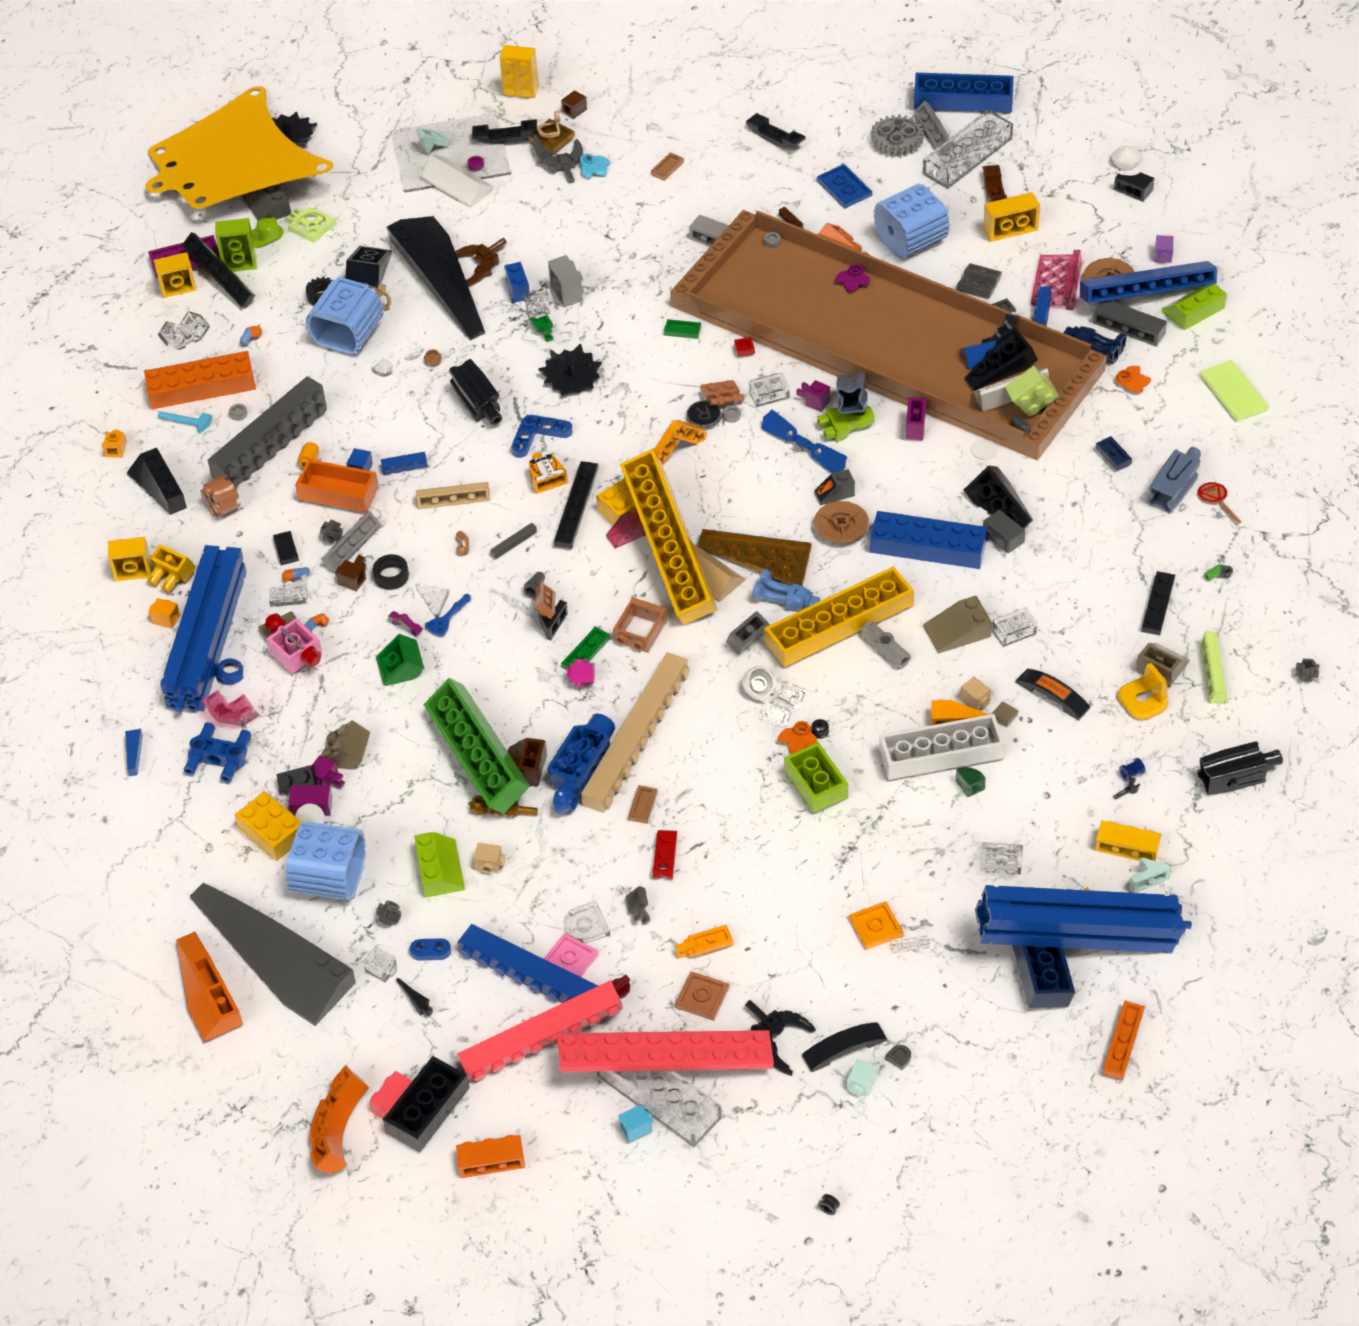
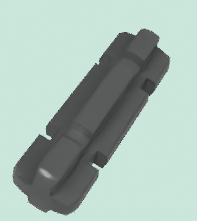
[1011,414,1031,433]

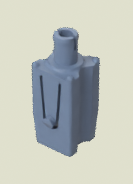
[836,372,868,414]
[1147,447,1201,513]

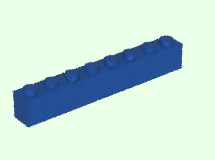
[1080,261,1217,304]
[458,924,598,1003]

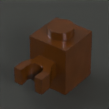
[335,555,366,592]

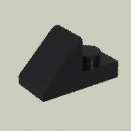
[538,600,568,641]

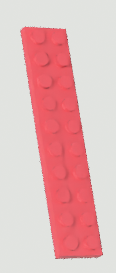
[557,1030,774,1072]

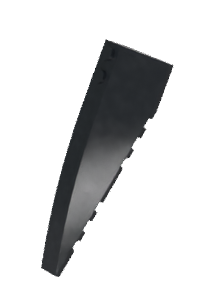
[386,216,485,341]

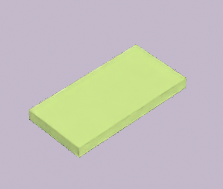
[1200,360,1269,422]

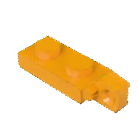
[675,925,734,958]

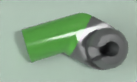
[1204,564,1233,581]

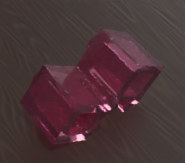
[202,690,260,726]

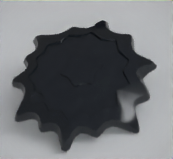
[272,111,318,146]
[538,344,602,396]

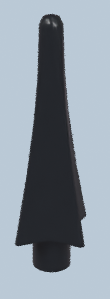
[396,978,433,1016]

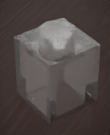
[363,946,397,983]

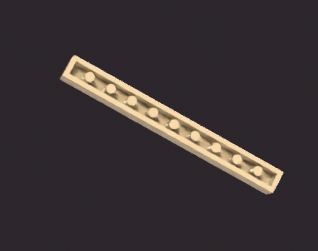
[581,652,690,813]

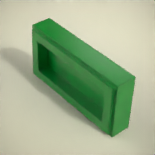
[664,319,701,339]

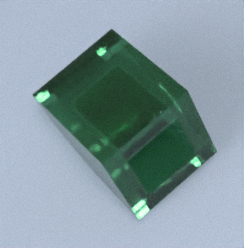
[955,767,986,797]

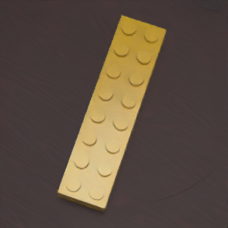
[764,566,914,668]

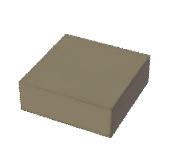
[992,701,1019,727]

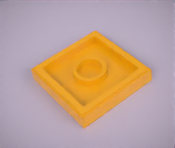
[849,901,904,950]

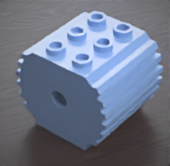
[874,183,950,259]
[305,277,384,355]
[286,821,366,901]

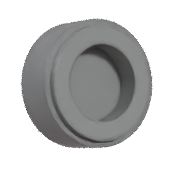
[764,232,781,248]
[229,404,248,421]
[723,406,741,423]

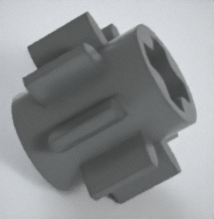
[320,519,343,543]
[1295,658,1320,682]
[376,900,402,926]

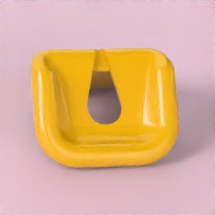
[1117,663,1168,720]

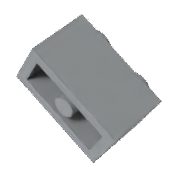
[689,214,729,247]

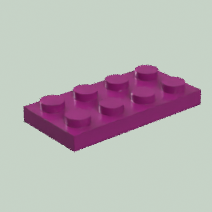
[148,235,220,278]

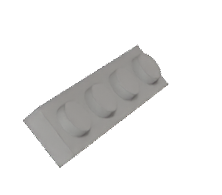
[914,101,954,155]
[321,510,381,572]

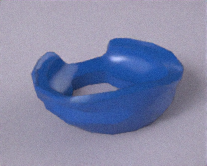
[215,658,244,685]

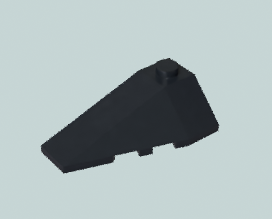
[965,327,1038,391]
[963,465,1033,529]

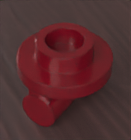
[612,974,630,997]

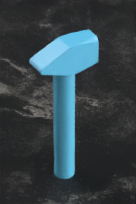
[158,411,212,433]

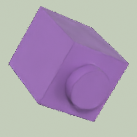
[1154,235,1174,263]

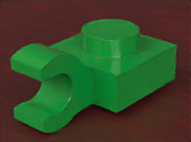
[530,312,553,342]

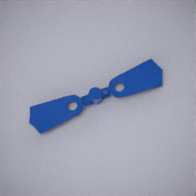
[761,409,847,473]

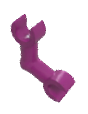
[387,611,423,637]

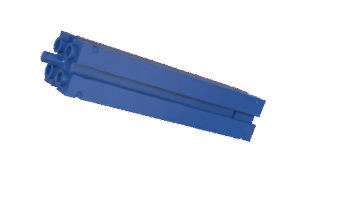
[160,545,247,712]
[975,885,1192,953]

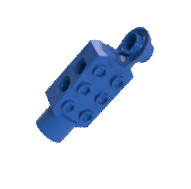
[547,713,616,814]

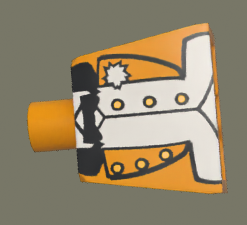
[528,452,568,494]

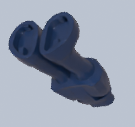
[1063,326,1127,362]

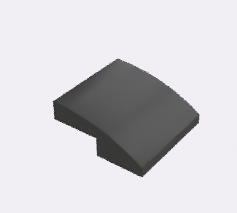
[957,263,1002,298]

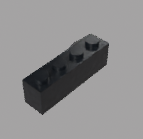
[127,447,187,515]

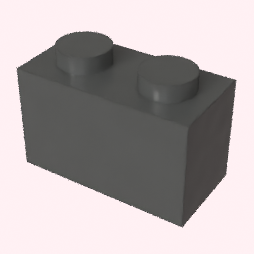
[983,510,1025,554]
[726,611,770,655]

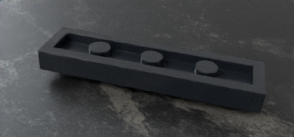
[1141,571,1175,636]

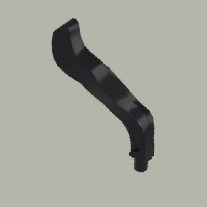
[982,312,1020,343]

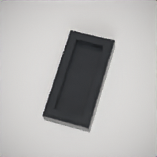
[273,531,299,565]

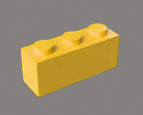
[1095,820,1161,861]

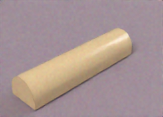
[416,482,491,509]

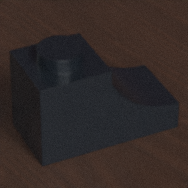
[1114,172,1154,202]

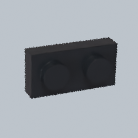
[276,765,318,793]

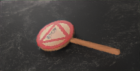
[1198,482,1241,524]

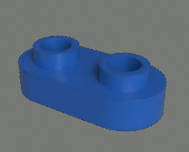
[410,938,451,961]

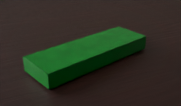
[561,627,611,670]

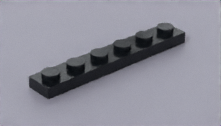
[182,232,255,308]
[554,461,599,549]

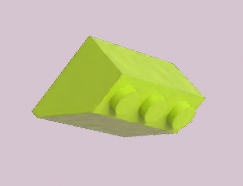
[1161,284,1227,330]
[414,832,465,898]

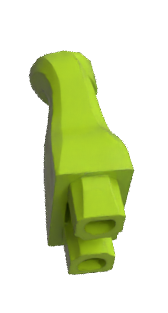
[817,406,875,442]

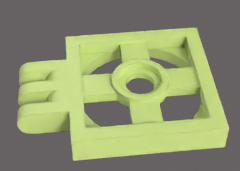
[285,207,336,243]

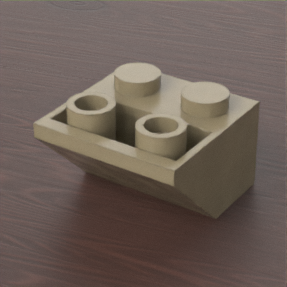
[1136,643,1190,687]
[321,720,370,770]

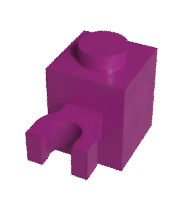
[796,380,830,412]
[312,755,345,789]

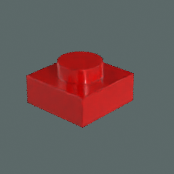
[734,337,755,357]

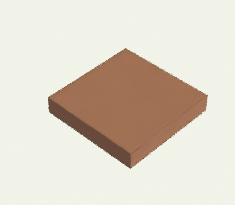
[675,971,730,1021]

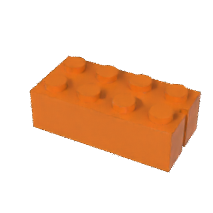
[295,459,379,513]

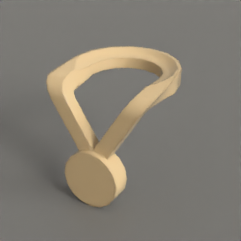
[537,111,560,138]
[374,284,391,310]

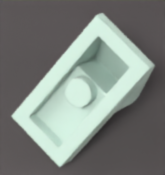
[416,126,450,154]
[1129,858,1171,893]

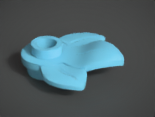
[580,154,611,178]

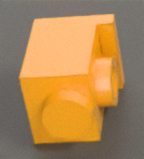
[102,429,127,458]

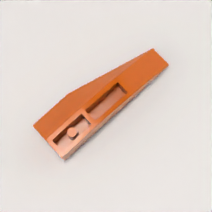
[176,931,243,1042]

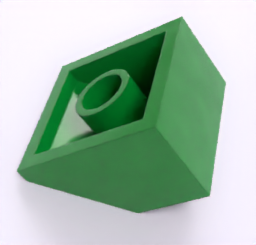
[376,634,424,686]

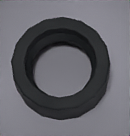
[373,554,409,590]

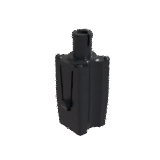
[449,359,503,425]
[1197,741,1283,795]

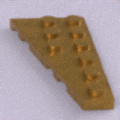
[699,529,812,586]

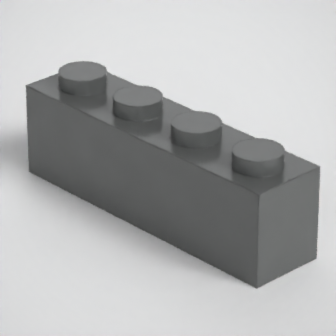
[1093,300,1167,347]

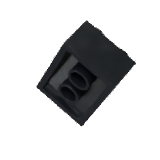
[345,246,392,286]

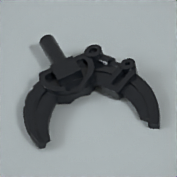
[745,1000,816,1076]

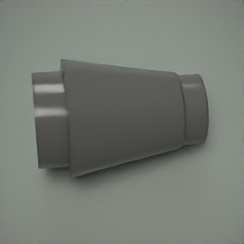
[524,572,545,598]

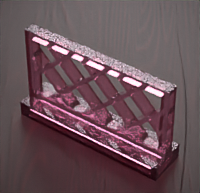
[1031,250,1082,310]

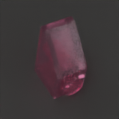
[606,509,646,549]

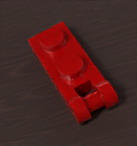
[653,830,678,879]

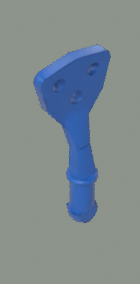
[425,594,471,637]

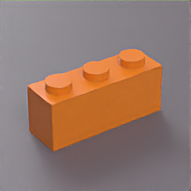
[456,1135,525,1178]

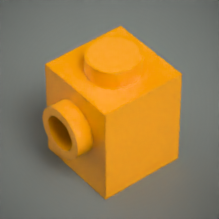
[149,598,181,629]

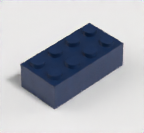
[1012,945,1075,1008]

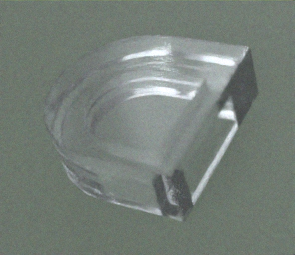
[372,358,393,377]

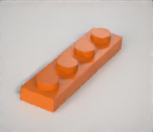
[1102,1000,1145,1080]

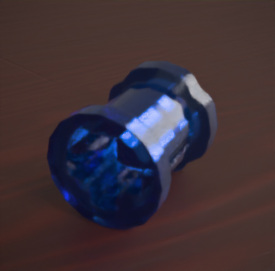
[1119,757,1146,782]

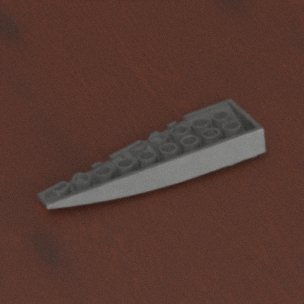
[190,883,356,1026]

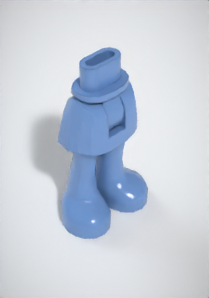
[752,568,821,610]

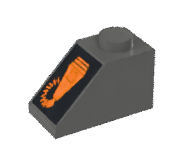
[814,469,855,506]

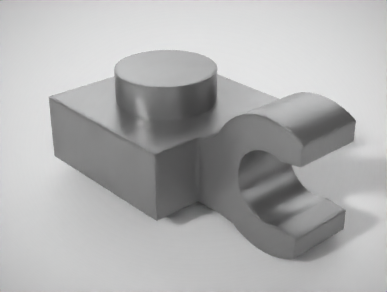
[626,886,650,925]

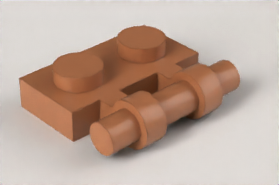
[700,380,744,406]

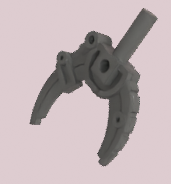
[532,134,583,183]

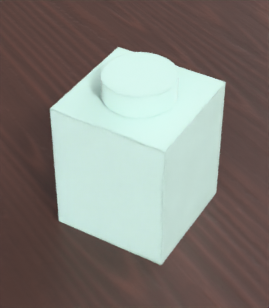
[847,1059,877,1097]

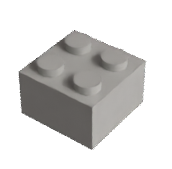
[548,255,584,308]

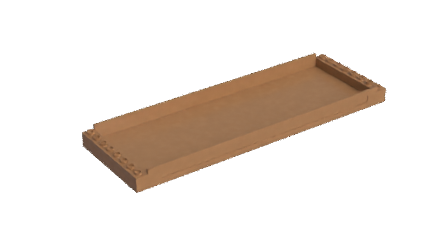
[670,210,1107,461]

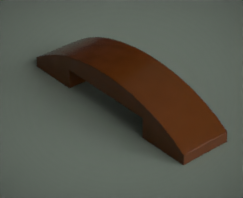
[982,165,1007,202]

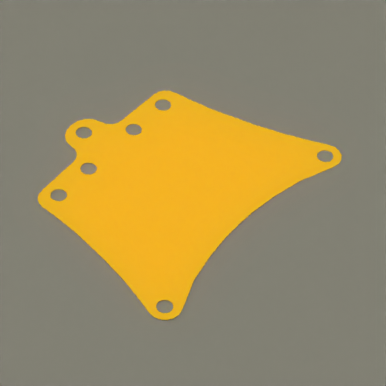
[145,86,333,209]

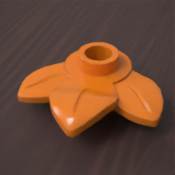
[1115,366,1151,393]
[778,721,817,754]

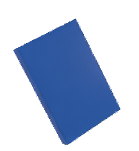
[817,164,872,209]

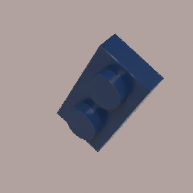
[1096,436,1132,471]

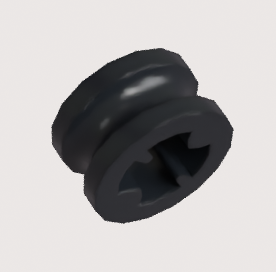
[811,719,829,739]
[818,1194,840,1215]

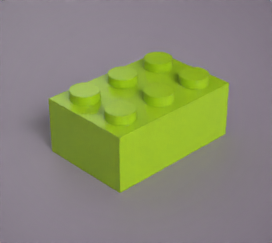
[215,218,257,272]
[784,742,848,813]

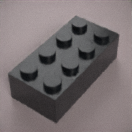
[382,1055,470,1152]

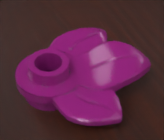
[835,264,870,292]

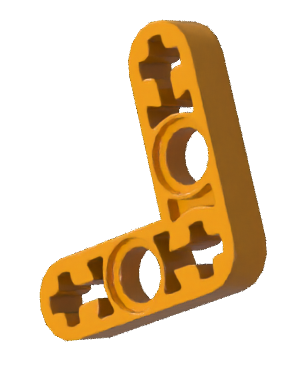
[654,420,707,465]

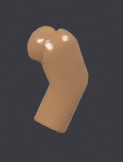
[456,531,469,556]

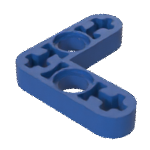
[512,415,573,458]

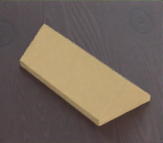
[692,542,745,602]

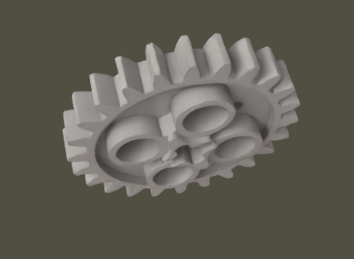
[871,114,924,156]

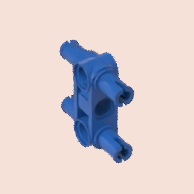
[183,722,252,783]

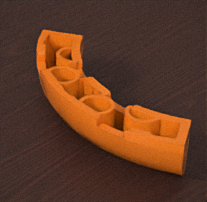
[309,1065,369,1173]

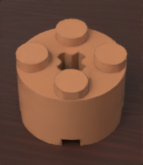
[200,474,241,517]

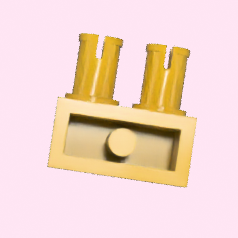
[146,544,196,593]

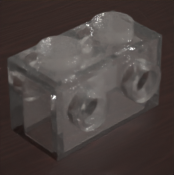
[980,842,1023,875]

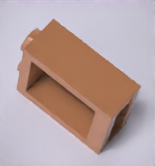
[613,597,667,653]

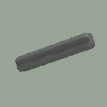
[490,523,537,558]

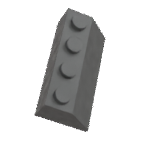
[241,184,291,221]

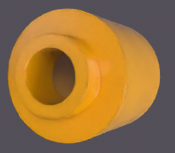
[297,442,319,468]

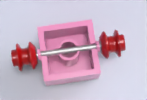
[265,613,322,674]

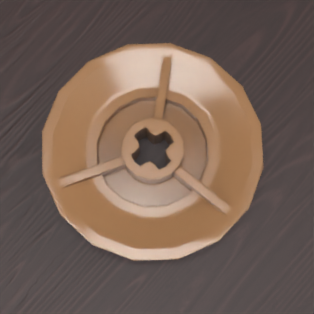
[1084,258,1134,280]
[814,501,869,543]

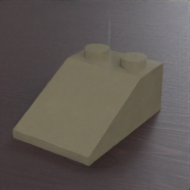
[923,595,992,654]

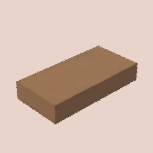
[651,152,684,181]
[628,785,658,824]

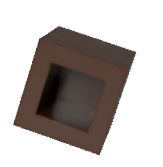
[561,90,587,119]

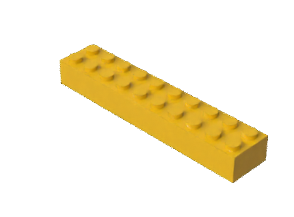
[620,448,718,625]

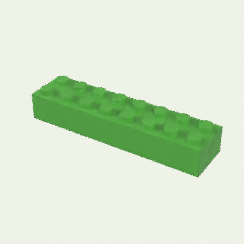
[423,678,530,814]

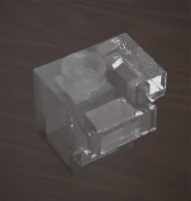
[524,286,553,319]

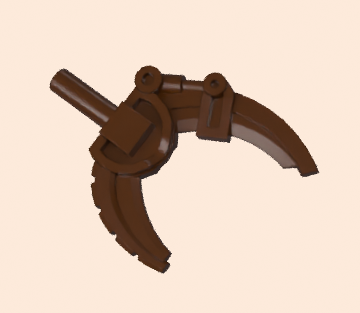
[455,238,507,286]

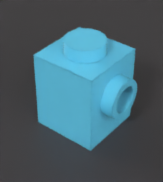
[618,1105,654,1142]

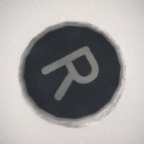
[686,400,722,430]

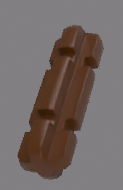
[779,207,804,228]

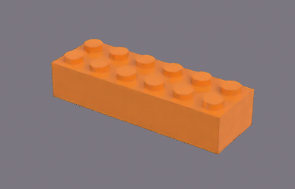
[144,351,256,410]

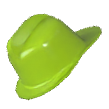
[252,217,284,248]

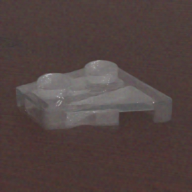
[269,575,308,607]

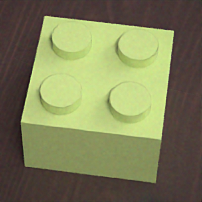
[1005,366,1059,417]

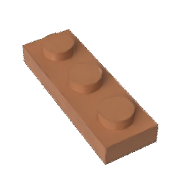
[535,581,556,619]

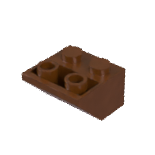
[508,738,547,785]

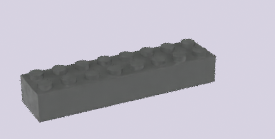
[207,376,327,489]

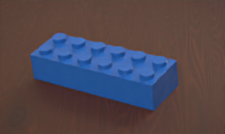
[914,72,1014,112]
[870,511,987,569]

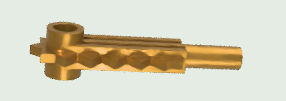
[468,795,538,818]

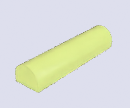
[1200,631,1227,704]

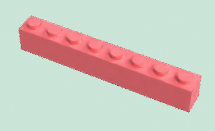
[457,980,623,1082]

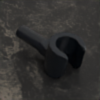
[1113,778,1140,799]

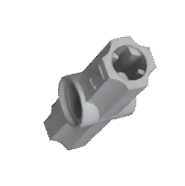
[860,621,911,668]

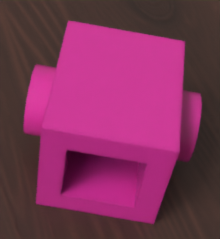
[567,659,595,686]

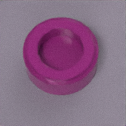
[467,156,484,171]

